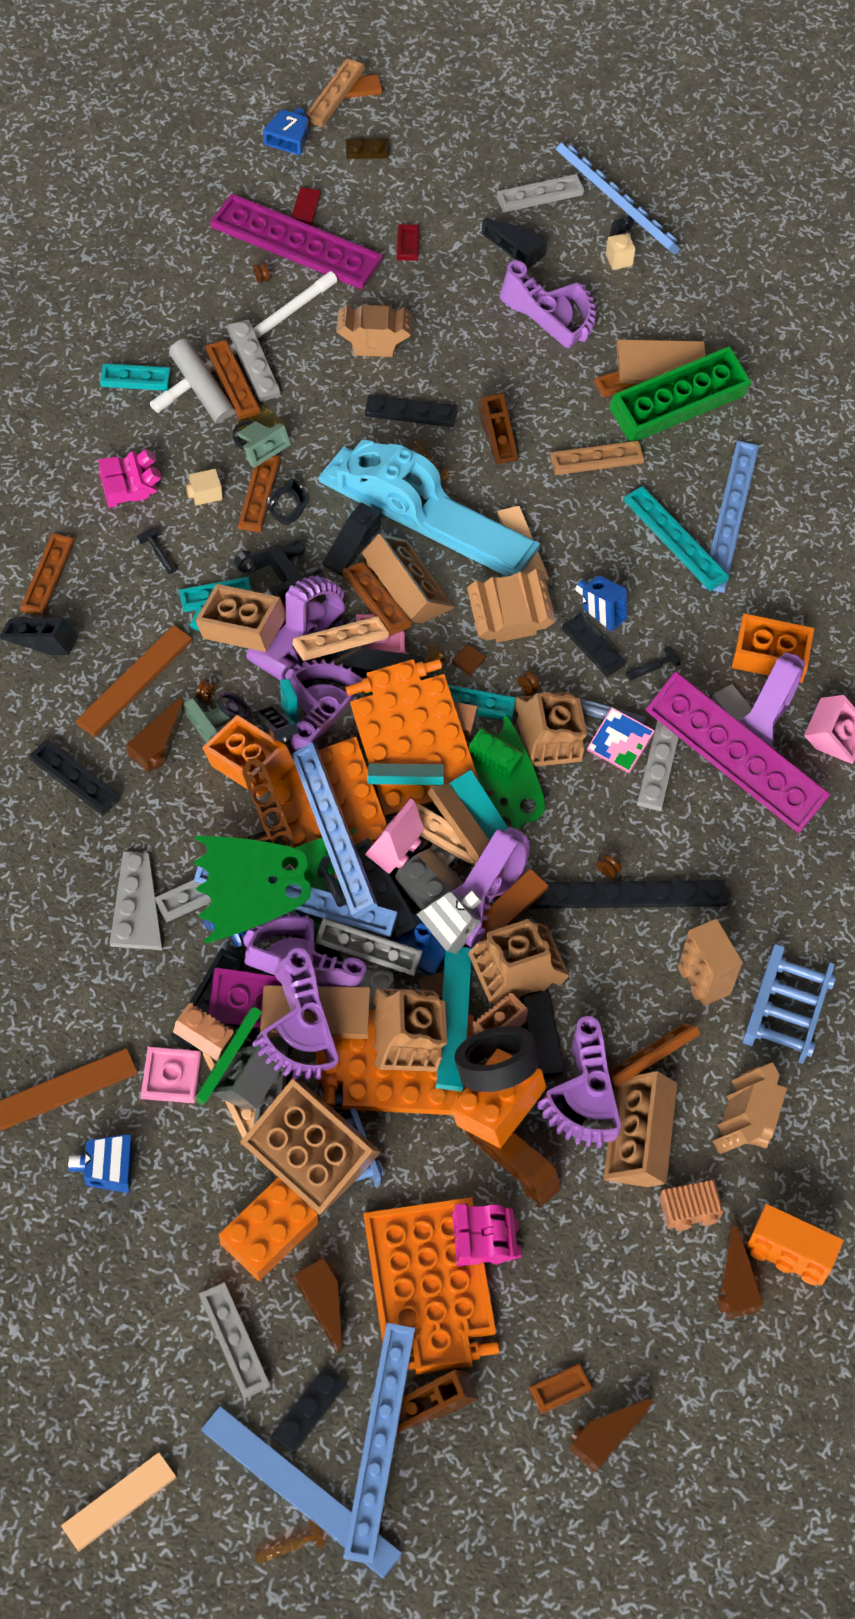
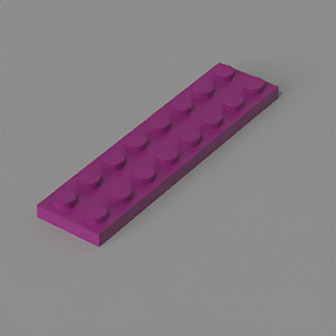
[210,193,383,290]
[646,671,831,833]

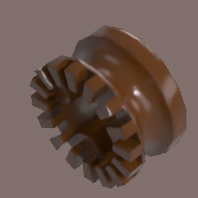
[253,262,270,284]
[517,671,540,696]
[195,678,217,703]
[596,854,622,879]

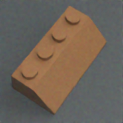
[362,533,455,624]
[603,1071,677,1187]

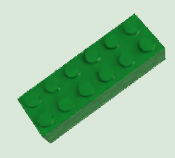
[609,346,751,442]

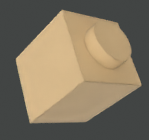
[606,233,635,270]
[186,469,222,506]

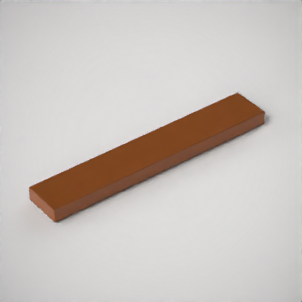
[76,625,192,737]
[0,1048,137,1131]

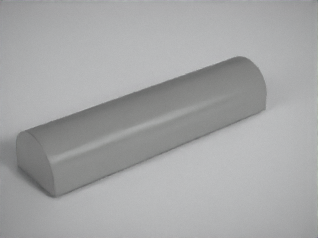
[169,339,235,424]
[315,918,423,976]

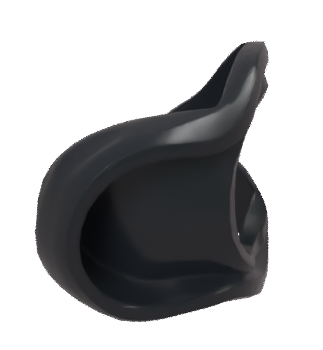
[266,478,307,525]

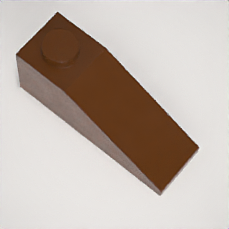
[477,393,519,465]
[126,698,184,773]
[716,1225,763,1320]
[294,1258,342,1354]
[396,1370,479,1434]
[569,1398,654,1473]

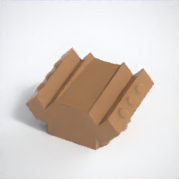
[336,305,412,357]
[467,568,556,643]
[514,692,587,767]
[468,919,570,1006]
[372,988,447,1072]
[713,1062,787,1154]

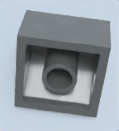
[393,848,464,910]
[211,1045,282,1110]

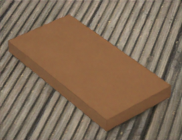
[616,340,705,384]
[260,986,370,1039]

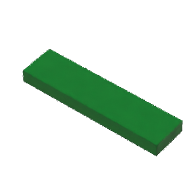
[194,1007,262,1105]

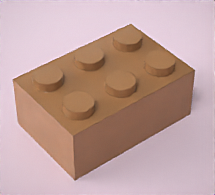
[196,584,286,652]
[678,919,743,1006]

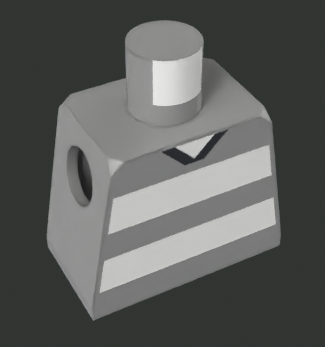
[417,890,483,954]

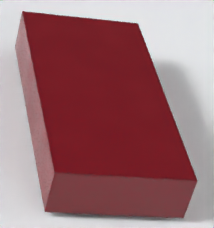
[291,187,321,226]
[397,224,419,261]

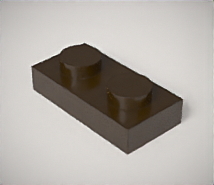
[346,138,388,159]

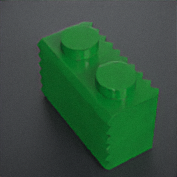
[469,728,523,779]

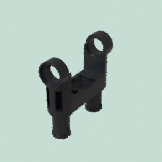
[234,539,325,604]

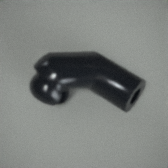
[609,216,634,237]

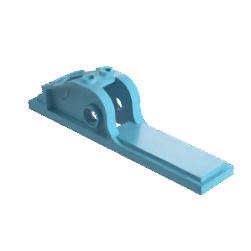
[318,440,540,576]

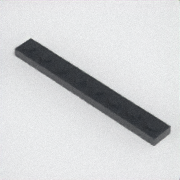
[527,880,727,909]

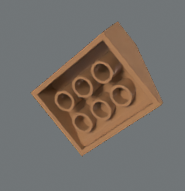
[240,1078,381,1215]

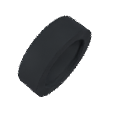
[454,1026,539,1092]

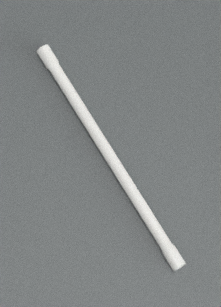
[150,271,337,413]

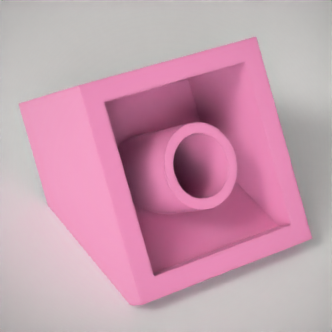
[804,695,855,764]
[365,799,424,874]

